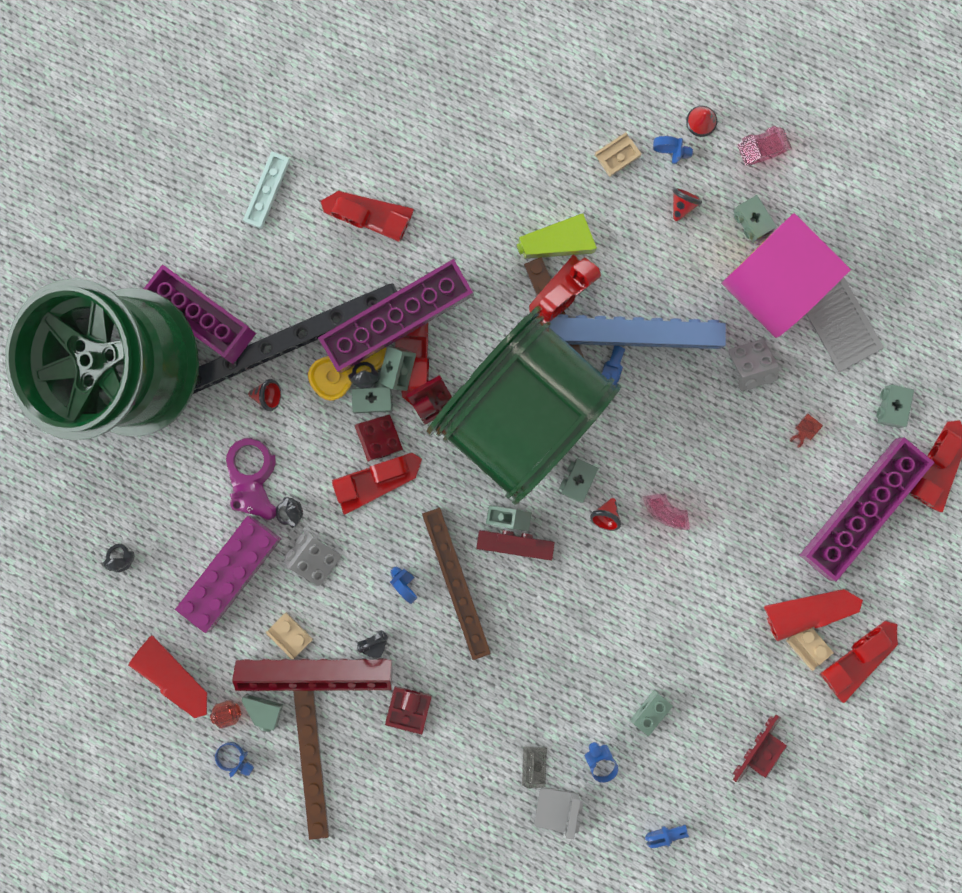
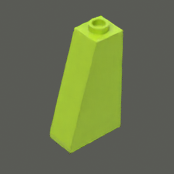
[516,213,597,259]

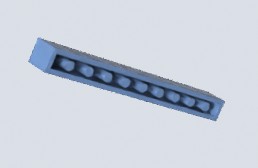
[550,315,726,349]

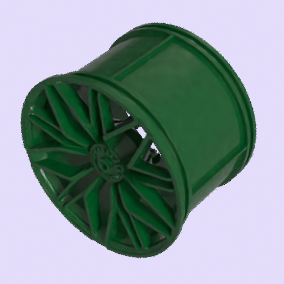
[426,305,622,505]

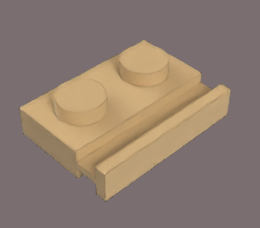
[594,132,642,177]
[266,612,313,660]
[786,628,834,671]

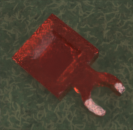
[790,413,823,448]

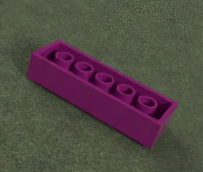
[143,264,257,364]
[175,516,281,633]

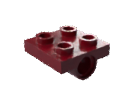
[406,375,452,425]
[355,414,403,462]
[385,686,432,735]

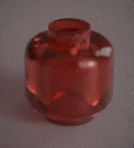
[210,700,241,729]

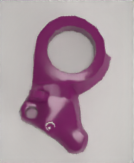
[226,438,276,520]

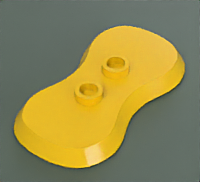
[308,347,387,401]

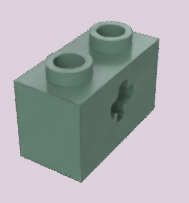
[733,195,777,243]
[378,346,416,391]
[351,384,393,414]
[876,385,914,428]
[559,458,599,503]
[630,690,673,737]

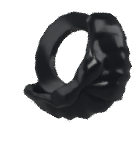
[348,362,380,389]
[275,497,303,528]
[102,544,135,573]
[357,630,388,658]

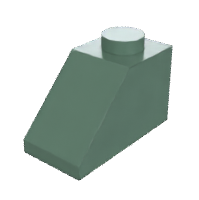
[486,505,532,531]
[241,694,283,732]

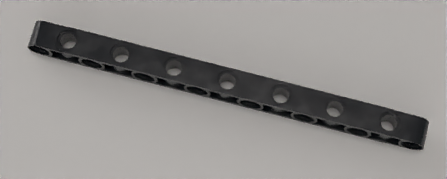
[193,283,397,394]

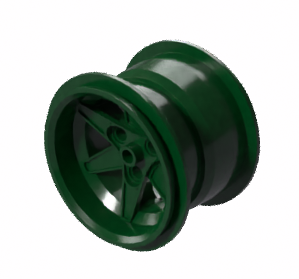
[5,278,199,440]

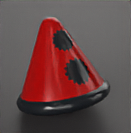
[686,105,717,137]
[672,188,702,221]
[248,379,281,411]
[590,498,621,531]

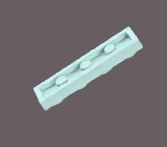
[243,151,290,229]

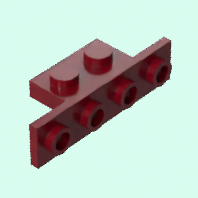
[476,530,555,561]
[733,714,787,782]

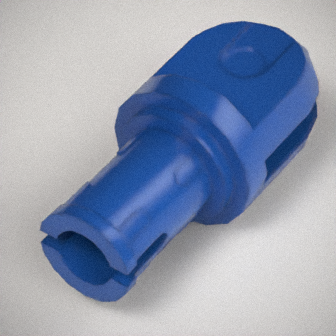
[601,346,625,385]
[645,825,689,848]

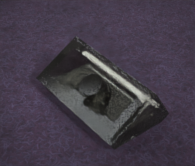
[522,746,547,789]

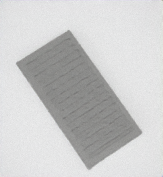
[806,278,884,372]

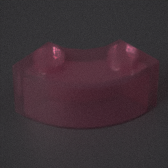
[737,126,792,165]
[643,493,690,530]

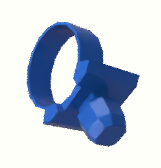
[653,136,693,164]
[390,567,417,604]
[215,742,254,778]
[584,742,619,783]

